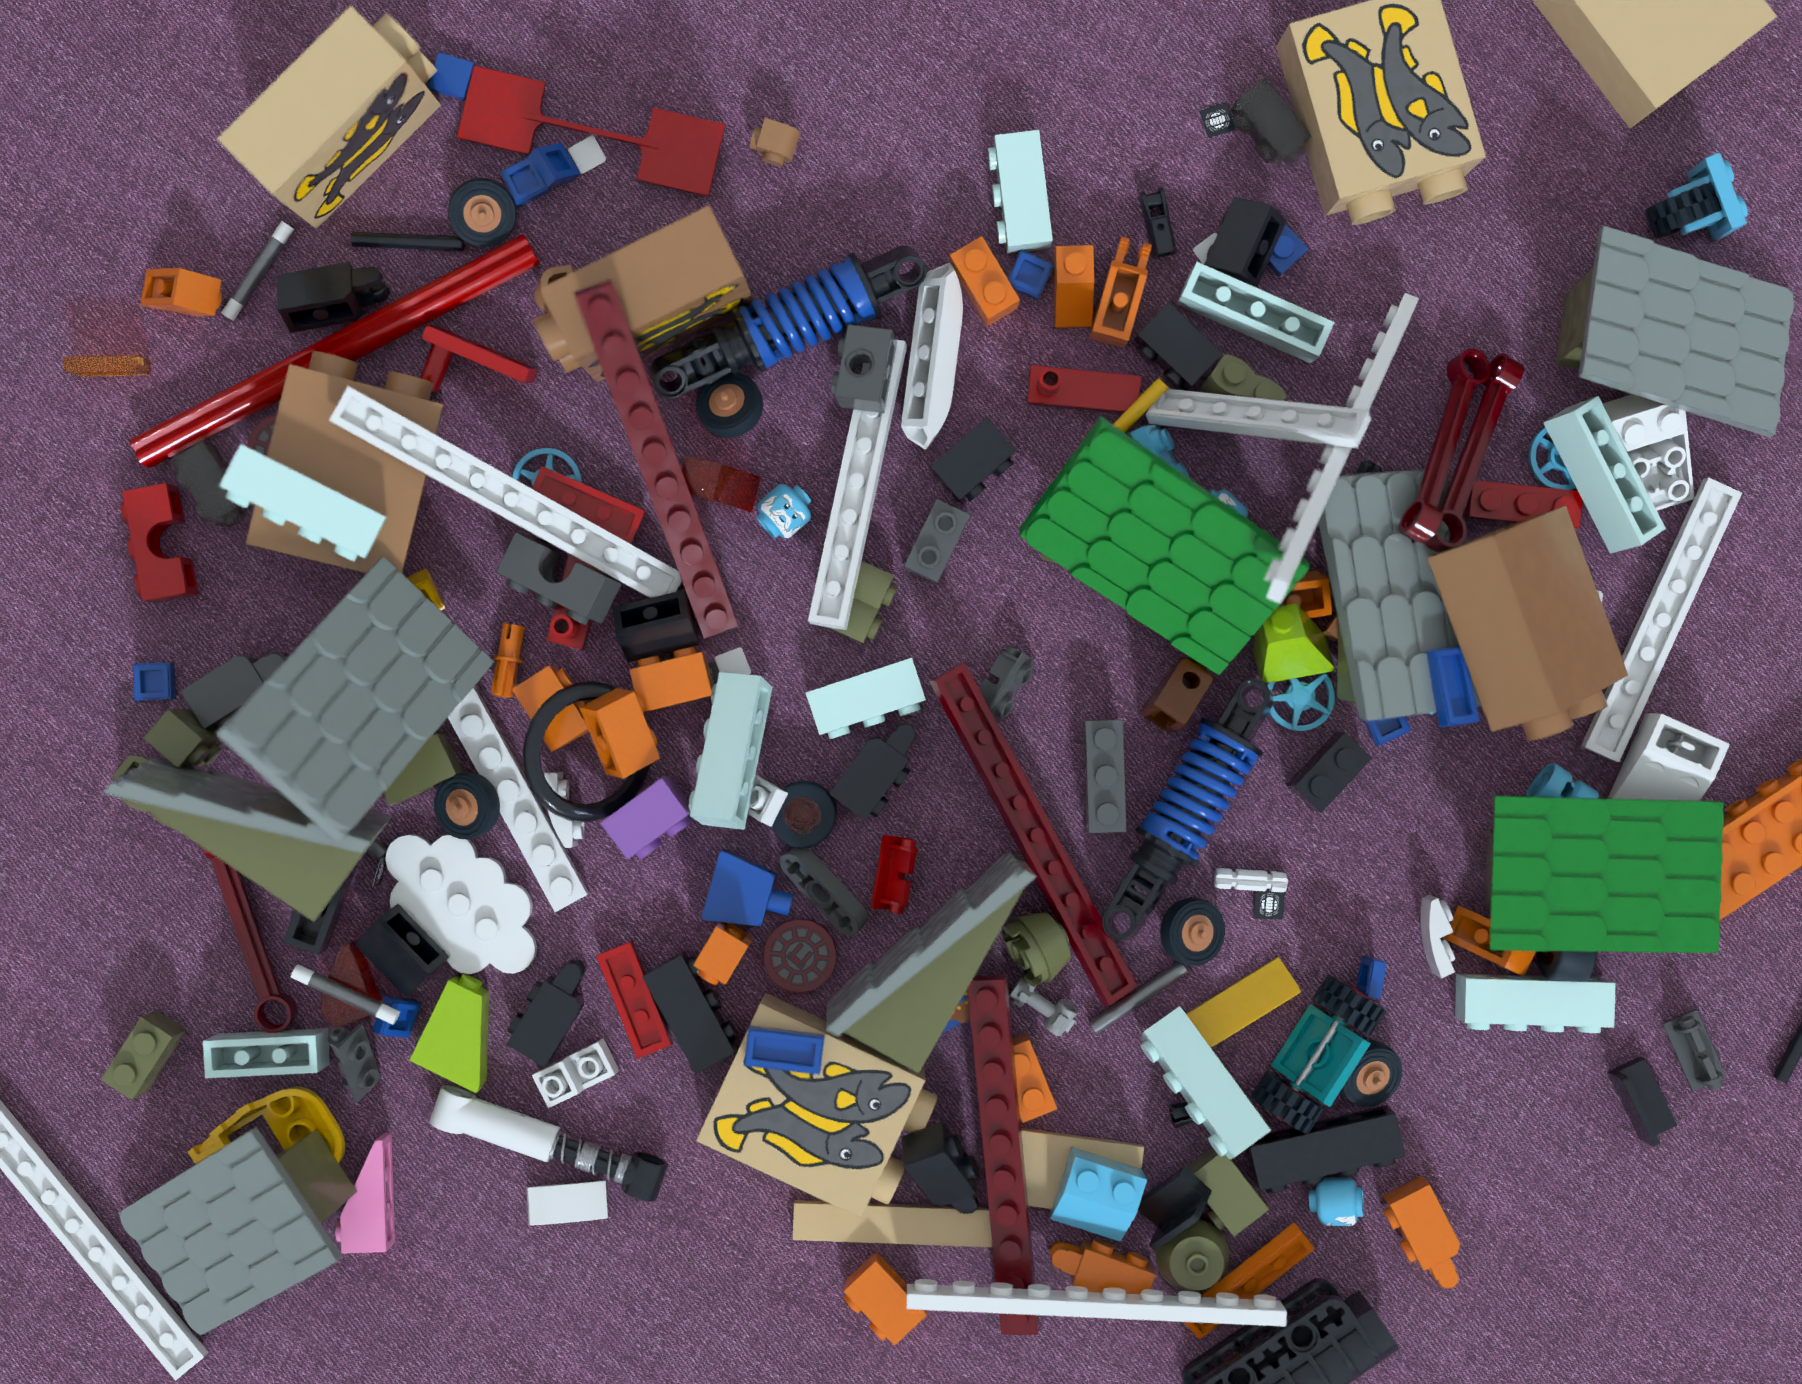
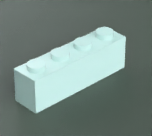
[1176,262,1334,364]
[1543,396,1666,554]
[219,444,387,562]
[689,672,773,830]
[1455,973,1616,1033]
[1140,1006,1271,1160]

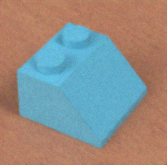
[1049,1147,1147,1242]

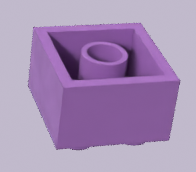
[601,775,693,860]

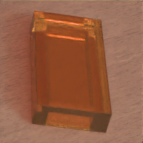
[63,355,151,377]

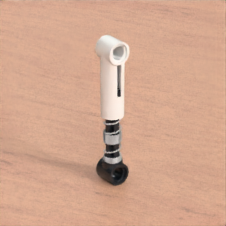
[429,1085,668,1201]

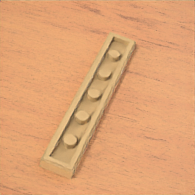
[793,1200,993,1248]

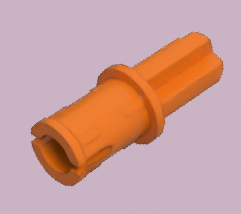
[491,623,526,698]

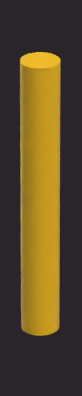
[1113,377,1169,433]

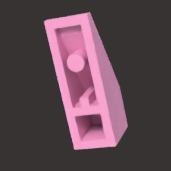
[335,1132,395,1254]

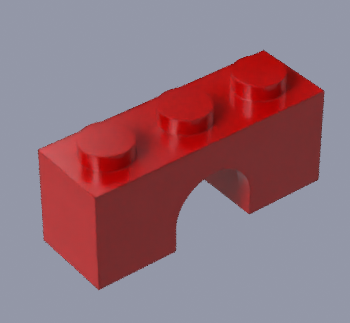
[120,483,199,603]

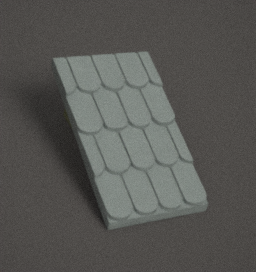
[1555,226,1794,438]
[1309,469,1482,721]
[216,556,494,843]
[103,758,392,922]
[826,852,1036,1073]
[118,1127,357,1335]

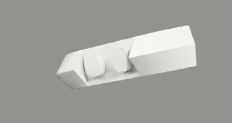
[901,263,963,450]

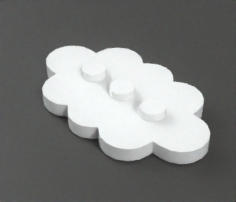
[385,834,537,974]

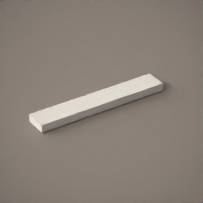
[1146,389,1371,448]

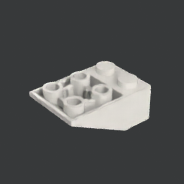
[1603,394,1695,511]
[1608,713,1730,801]

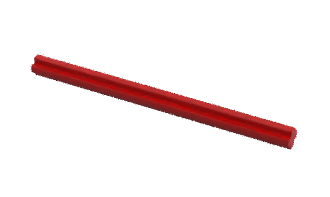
[130,234,540,468]

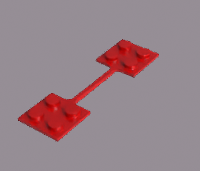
[457,66,725,197]

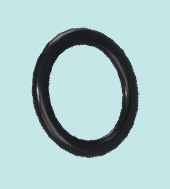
[523,681,650,822]

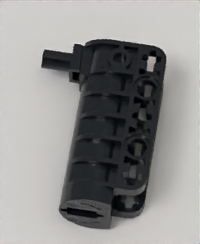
[1182,1278,1399,1384]

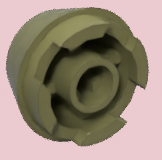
[1002,912,1071,987]
[1156,1219,1230,1292]

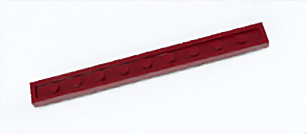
[574,279,739,639]
[929,662,1137,1006]
[967,975,1040,1335]

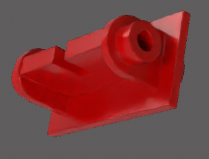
[870,835,918,914]

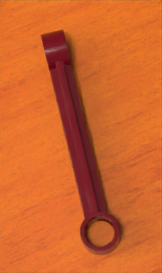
[1399,349,1491,543]
[1424,353,1524,552]
[200,846,297,1033]

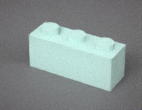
[987,130,1053,254]
[806,658,926,739]
[203,1028,330,1078]

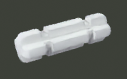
[1214,868,1288,892]

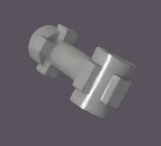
[1009,977,1078,1036]

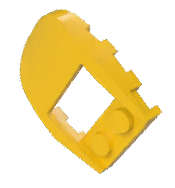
[188,1086,345,1164]

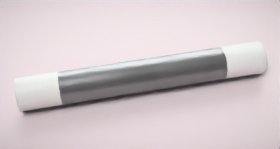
[221,221,294,321]
[291,964,400,1025]

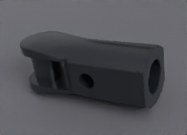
[1139,187,1177,259]

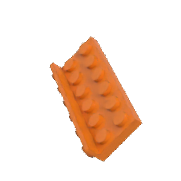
[1720,759,1802,920]

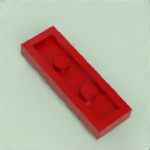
[532,466,645,544]
[1465,480,1583,529]
[596,940,673,1059]

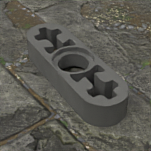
[780,847,868,936]

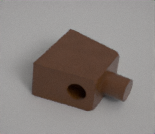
[1139,656,1214,734]

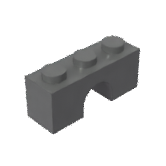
[496,532,622,625]
[1082,719,1126,833]

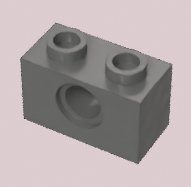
[831,325,897,413]
[904,499,970,584]

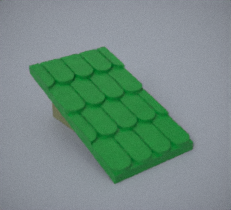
[1019,416,1309,675]
[1485,796,1724,953]

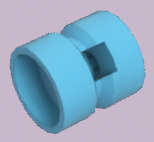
[1525,762,1599,798]

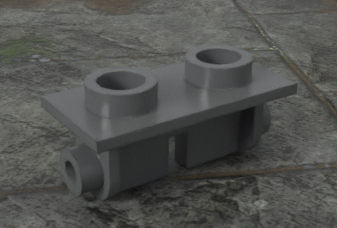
[979,646,1035,724]
[1662,1009,1727,1092]
[327,1024,381,1103]

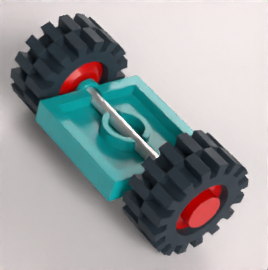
[1250,974,1386,1134]

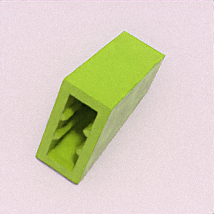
[1253,603,1335,683]
[409,974,489,1093]

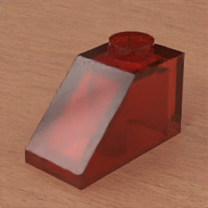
[682,455,761,513]
[321,939,382,1027]

